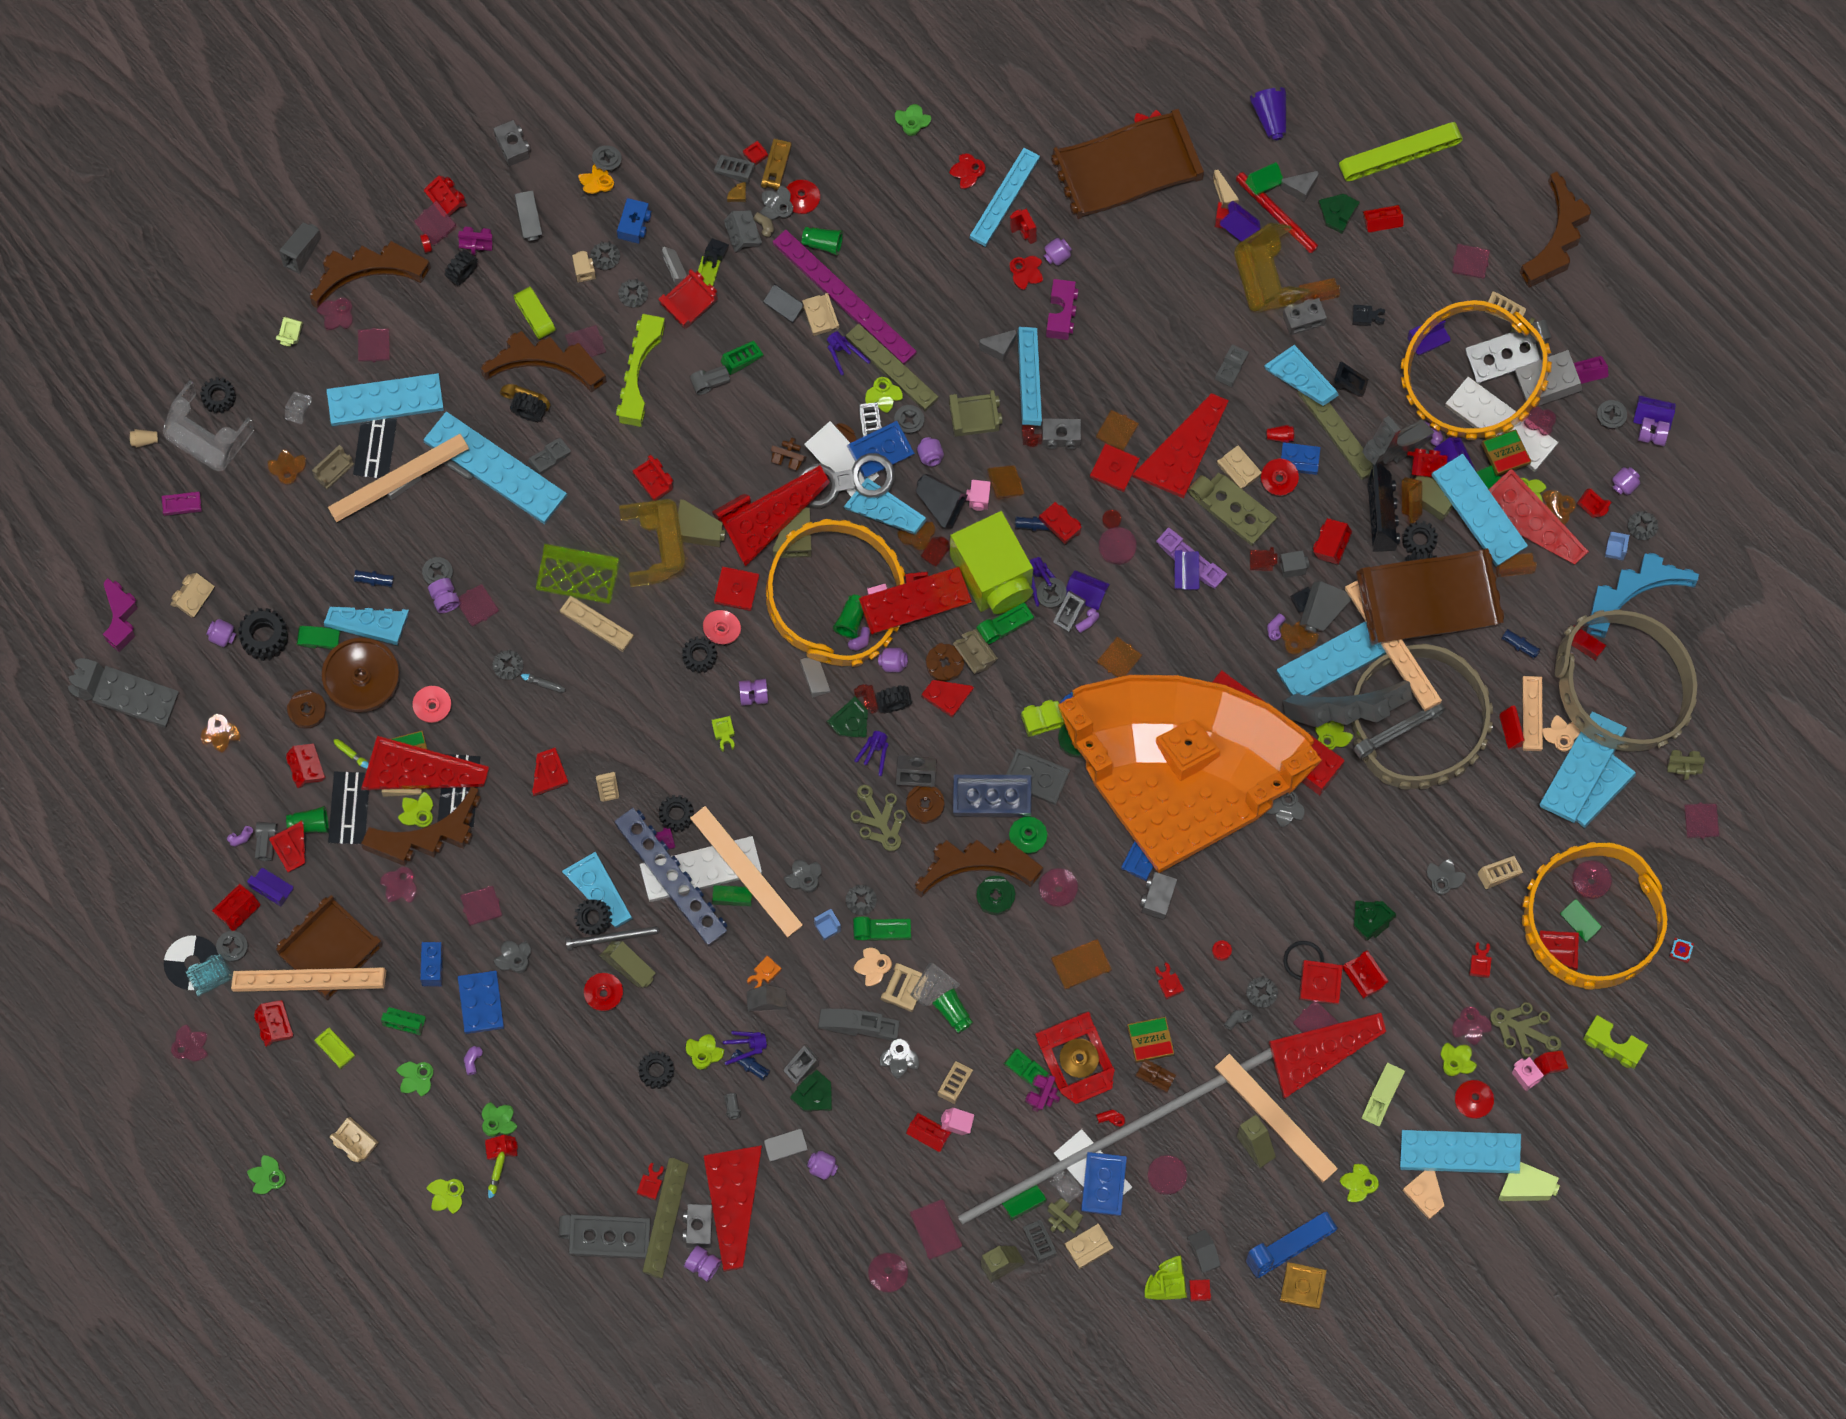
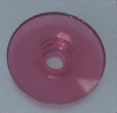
[1573,861,1612,898]
[1039,868,1078,906]
[868,1253,908,1292]

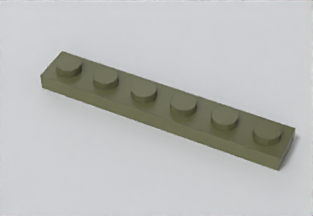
[846,324,938,411]
[1297,391,1372,480]
[643,1158,689,1278]

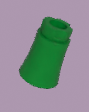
[802,227,843,256]
[833,594,864,639]
[286,806,329,833]
[932,988,973,1034]

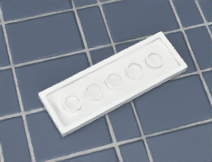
[1445,377,1558,472]
[640,836,762,902]

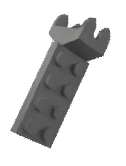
[68,658,179,728]

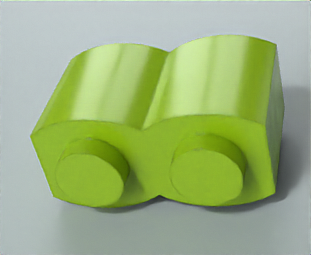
[1021,700,1065,737]

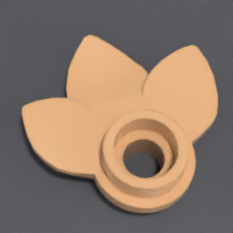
[1543,715,1580,752]
[854,948,892,986]

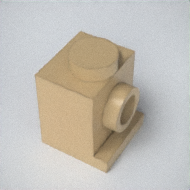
[572,251,596,282]

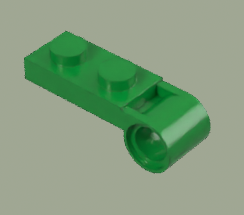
[976,602,1034,644]
[853,917,911,940]

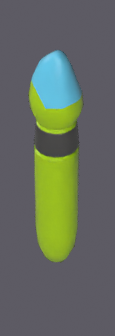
[334,739,369,769]
[488,1152,505,1198]

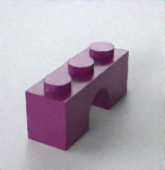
[1046,279,1078,340]

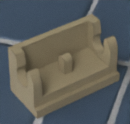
[312,445,354,490]
[953,629,998,674]

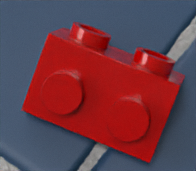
[632,455,673,502]
[1039,502,1082,544]
[286,744,325,788]
[1342,951,1388,998]

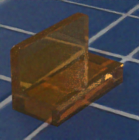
[1298,278,1341,303]
[1402,477,1422,523]
[1495,553,1537,577]

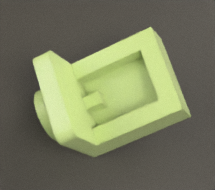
[276,317,303,346]

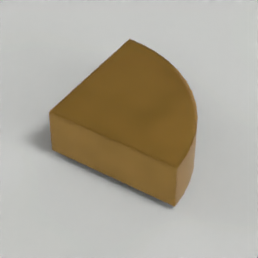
[727,182,746,202]

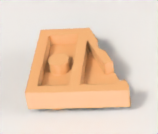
[1403,1171,1444,1220]

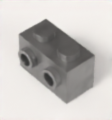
[1283,298,1327,335]
[1140,872,1177,920]

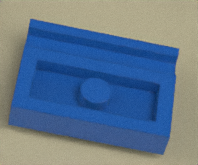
[1281,443,1320,475]
[1121,841,1154,881]

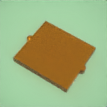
[1096,410,1139,451]
[987,465,1025,498]
[1097,637,1142,678]

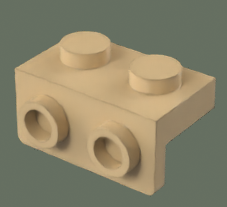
[170,573,215,618]
[330,1117,379,1162]

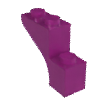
[103,578,138,652]

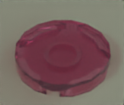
[1099,527,1136,565]
[1148,1155,1187,1195]

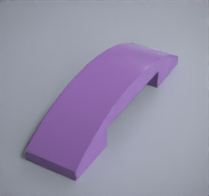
[1156,527,1227,589]

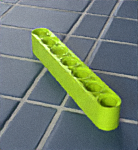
[1339,122,1463,182]

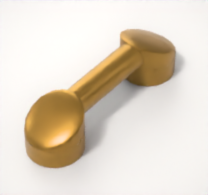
[500,384,551,411]

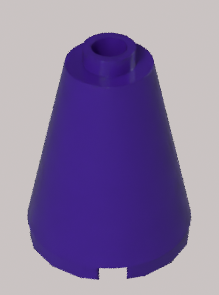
[1250,87,1286,141]

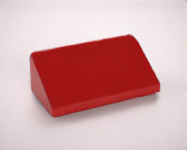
[1363,205,1404,232]
[712,494,751,522]
[1571,625,1607,661]
[1499,705,1524,749]
[906,1113,952,1152]

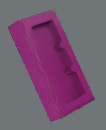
[162,492,202,516]

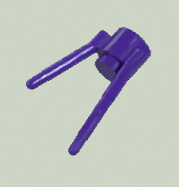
[827,331,870,375]
[1030,557,1056,607]
[854,731,889,776]
[723,1031,767,1065]

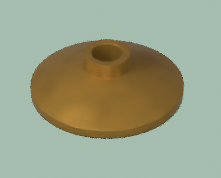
[1060,1038,1099,1078]

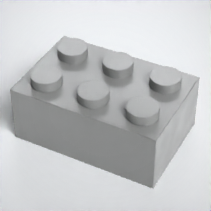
[1515,350,1582,408]

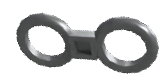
[797,453,895,508]

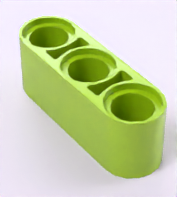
[513,286,556,340]

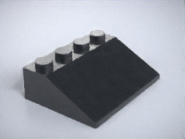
[1367,463,1400,552]

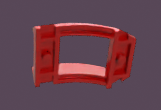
[1035,1011,1115,1104]

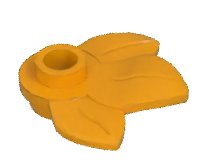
[578,164,614,194]

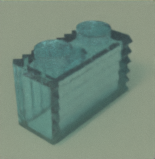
[186,954,232,997]

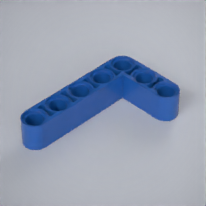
[1246,1212,1338,1278]

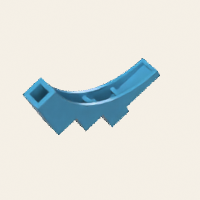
[1587,553,1699,638]

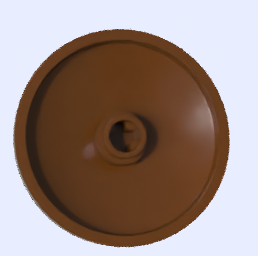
[322,638,399,712]

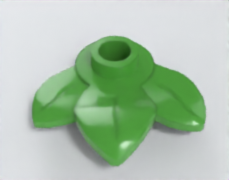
[895,104,931,136]
[396,1062,433,1097]
[482,1102,517,1137]
[247,1155,286,1195]

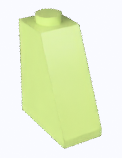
[1362,1063,1405,1126]
[1498,1162,1560,1201]

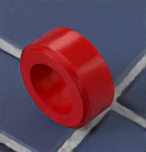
[420,234,432,253]
[1212,940,1232,961]

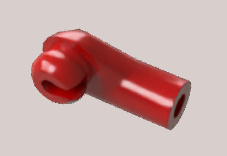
[1096,1109,1125,1127]

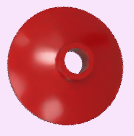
[786,180,820,214]
[1261,459,1299,496]
[584,973,623,1011]
[1455,1080,1494,1119]

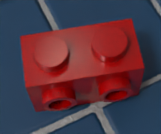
[1313,518,1352,565]

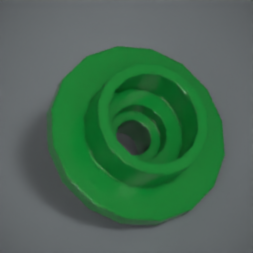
[1009,816,1048,854]

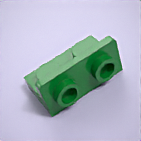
[381,1007,426,1036]

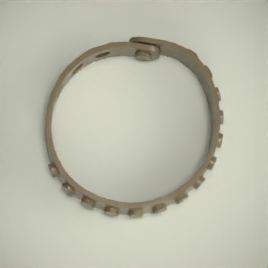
[1555,609,1697,752]
[1351,644,1493,790]

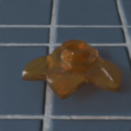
[268,449,306,484]
[1542,490,1576,525]
[897,522,935,550]
[1280,621,1319,654]
[201,714,240,753]

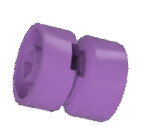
[1638,417,1670,446]
[428,578,460,613]
[739,679,768,706]
[684,1245,721,1282]

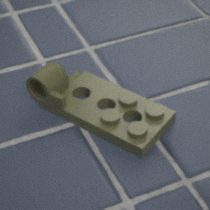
[1188,472,1277,546]

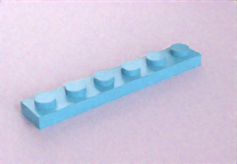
[970,148,1040,247]
[1017,327,1042,426]

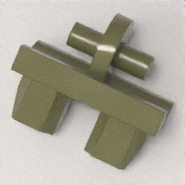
[1667,750,1705,780]
[1047,1198,1083,1234]

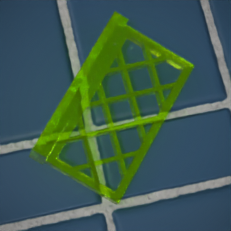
[536,544,620,604]

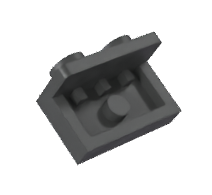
[724,210,762,252]

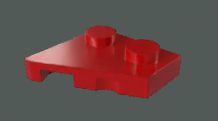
[921,680,974,718]
[532,748,569,796]
[269,820,305,872]
[1539,931,1579,971]

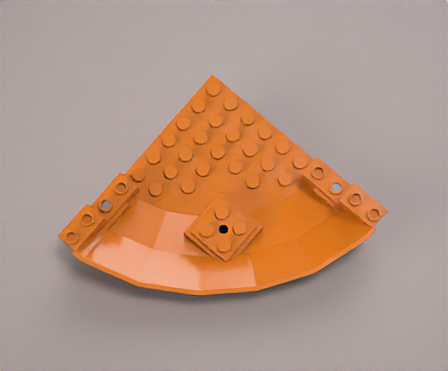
[1058,675,1322,873]

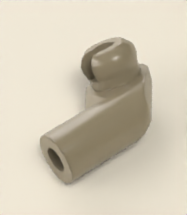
[754,212,774,237]

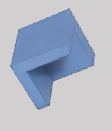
[1605,532,1630,560]
[814,909,841,941]

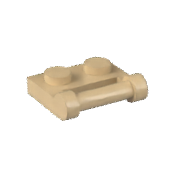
[880,963,928,1012]

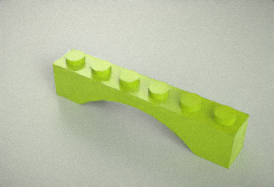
[616,314,665,427]

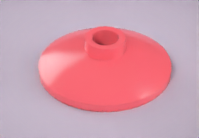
[703,610,741,644]
[413,686,451,723]

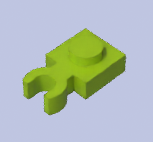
[711,716,735,752]

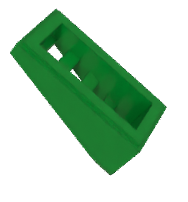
[721,341,764,375]

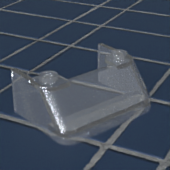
[163,380,254,471]

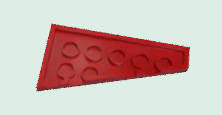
[1132,393,1229,498]
[721,465,830,566]
[1489,469,1589,565]
[361,736,489,790]
[1269,1013,1386,1099]
[704,1145,762,1272]

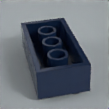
[953,775,1032,817]

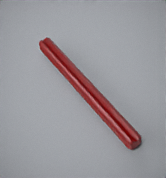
[1236,172,1318,253]

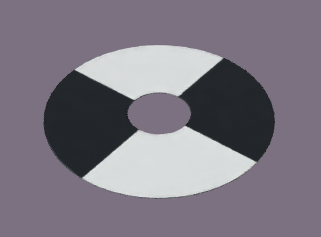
[164,936,220,990]

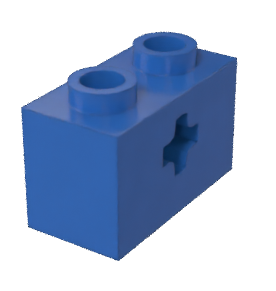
[617,198,652,244]
[420,942,443,986]

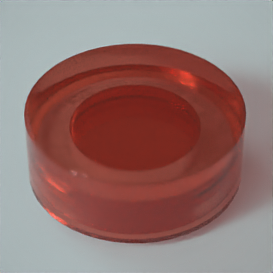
[1102,510,1121,530]

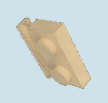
[802,293,839,336]
[1217,445,1262,490]
[1064,1224,1114,1270]

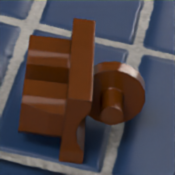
[771,437,807,471]
[1135,1059,1176,1093]

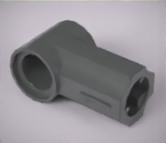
[690,366,730,395]
[255,822,277,861]

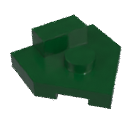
[1318,194,1360,234]
[826,696,868,738]
[1354,901,1396,941]
[790,1069,832,1112]

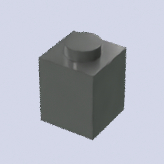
[1279,551,1309,578]

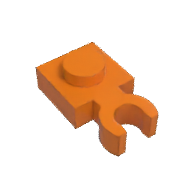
[747,956,782,989]

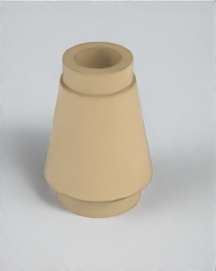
[130,429,158,448]

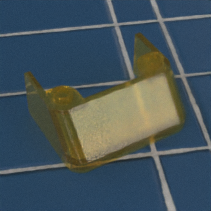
[1235,223,1310,312]
[619,499,685,587]

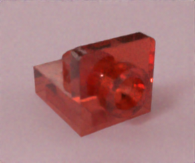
[1022,425,1042,447]
[921,536,950,566]
[1250,547,1277,571]
[854,684,878,714]

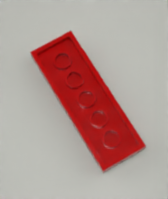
[859,567,972,634]

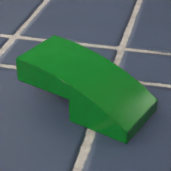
[297,626,340,650]
[1003,1048,1049,1088]

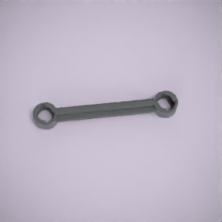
[1353,703,1446,759]

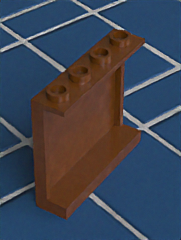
[276,895,383,1001]

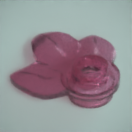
[317,298,353,330]
[1524,406,1556,436]
[380,867,417,903]
[1453,1007,1492,1045]
[171,1025,207,1061]

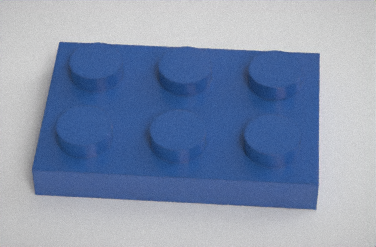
[847,421,915,479]
[458,971,504,1034]
[1081,1152,1127,1216]

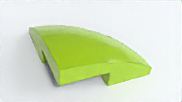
[1145,1256,1187,1300]

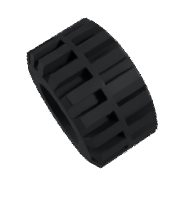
[238,608,288,661]

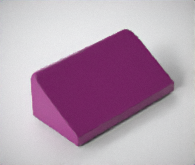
[1574,356,1609,384]

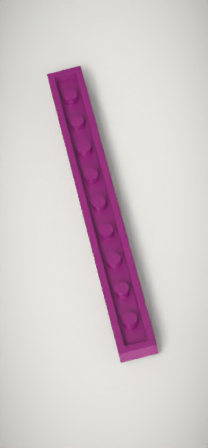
[773,230,917,365]

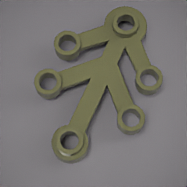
[851,785,906,851]
[1490,1003,1561,1058]

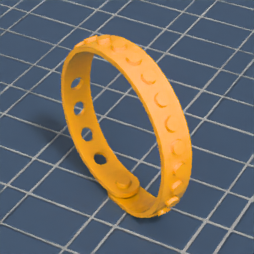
[1401,300,1552,440]
[766,519,905,667]
[1522,842,1668,990]

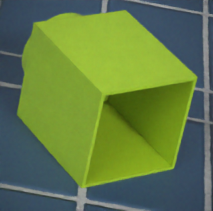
[950,511,1033,614]

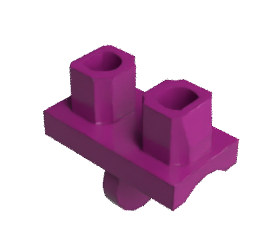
[458,227,493,255]
[1025,1075,1060,1112]

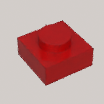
[1189,1280,1211,1302]

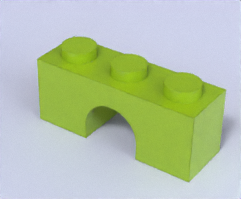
[1583,1015,1648,1069]

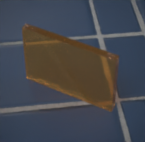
[1051,939,1111,989]

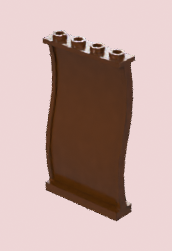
[1051,109,1204,219]
[1356,548,1504,646]

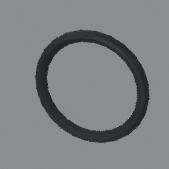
[1283,941,1325,980]

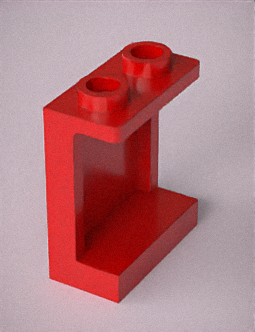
[658,269,718,330]

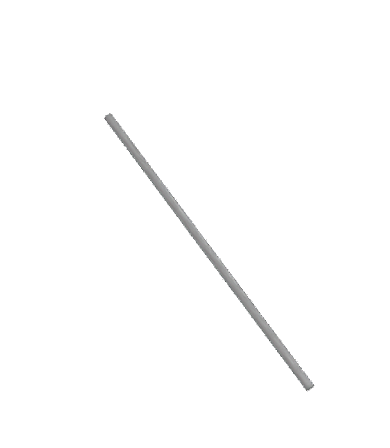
[958,1032,1301,1225]

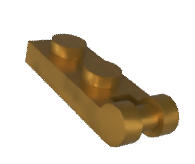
[761,139,792,191]

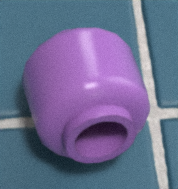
[1044,238,1072,266]
[917,437,944,466]
[1612,467,1640,495]
[206,619,236,647]
[878,648,908,673]
[807,1151,838,1180]

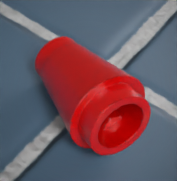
[1267,424,1294,443]

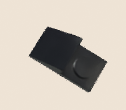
[1334,362,1369,396]

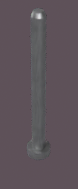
[565,926,659,951]

